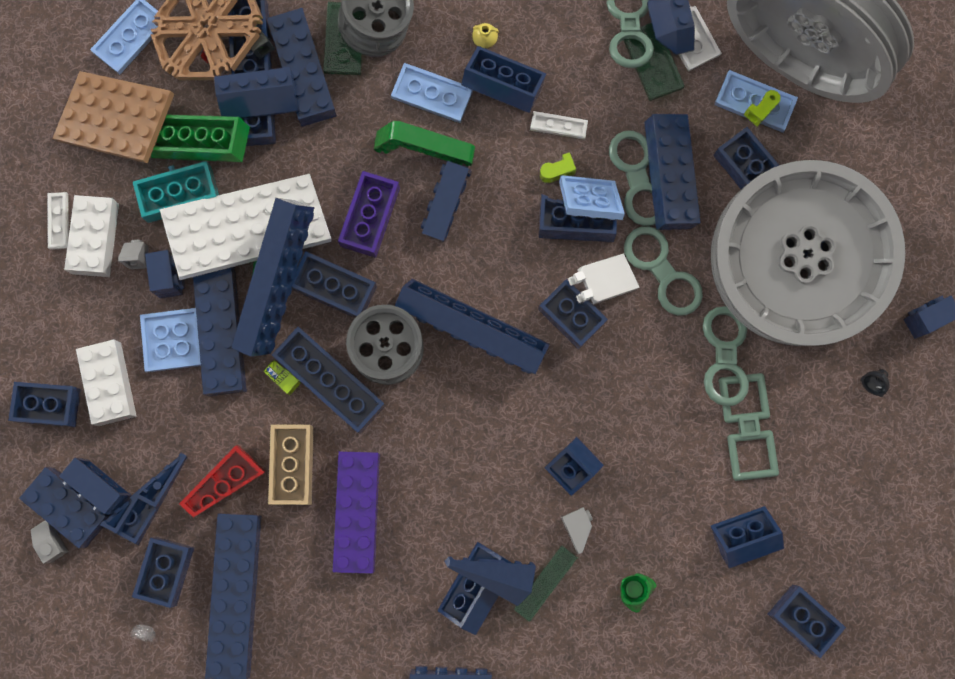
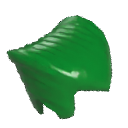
[620,573,657,613]

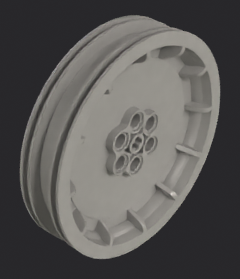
[727,0,914,103]
[711,160,905,346]

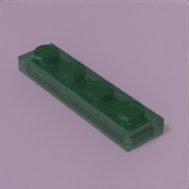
[514,545,577,622]

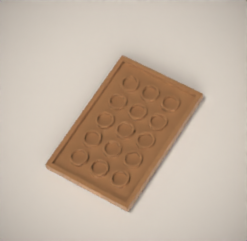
[53,71,174,164]

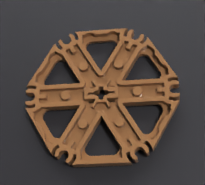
[151,0,263,80]

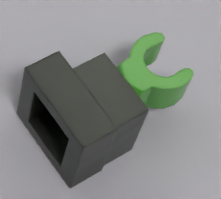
[251,26,275,59]

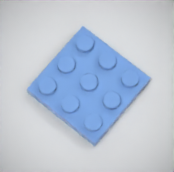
[559,175,625,220]
[140,308,201,372]

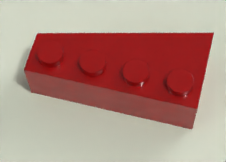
[179,445,266,518]

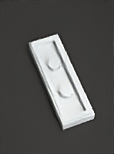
[530,111,588,140]
[48,192,69,249]

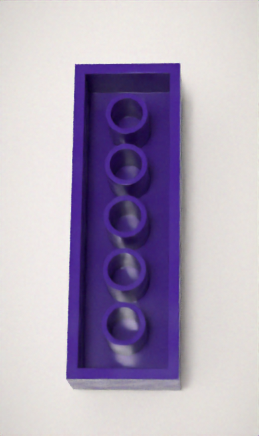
[333,452,380,573]

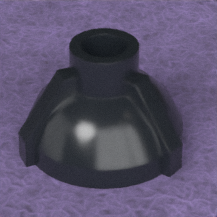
[860,369,890,397]

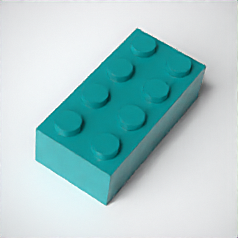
[133,161,219,223]

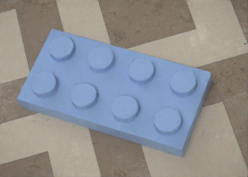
[90,0,158,75]
[391,63,473,123]
[714,70,798,132]

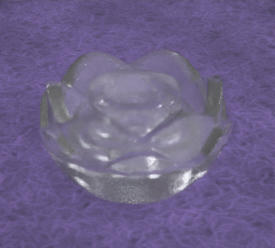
[130,625,156,642]

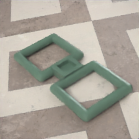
[719,373,779,481]

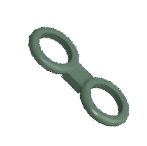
[606,0,654,68]
[609,131,656,226]
[624,226,703,316]
[703,306,749,406]

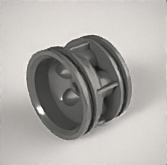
[338,0,414,57]
[346,305,424,385]

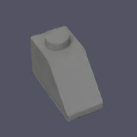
[118,240,149,269]
[561,507,593,554]
[31,521,69,564]

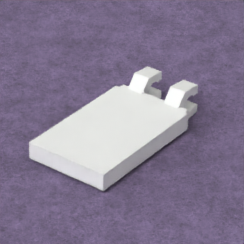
[679,6,722,72]
[568,253,639,304]

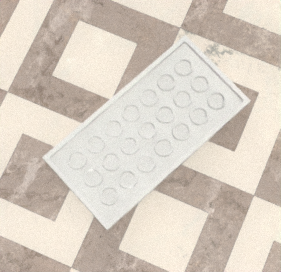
[160,174,331,280]

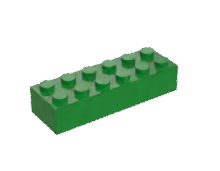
[150,115,250,162]

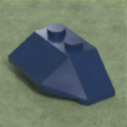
[647,0,695,55]

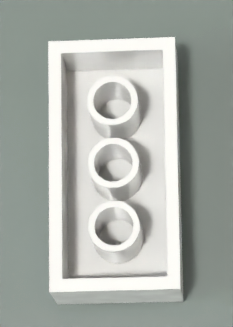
[64,195,119,277]
[76,340,137,426]

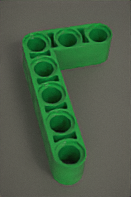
[373,121,475,166]

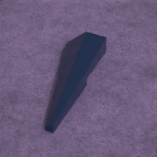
[100,453,188,546]
[444,556,536,606]

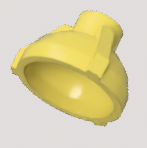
[472,23,499,48]

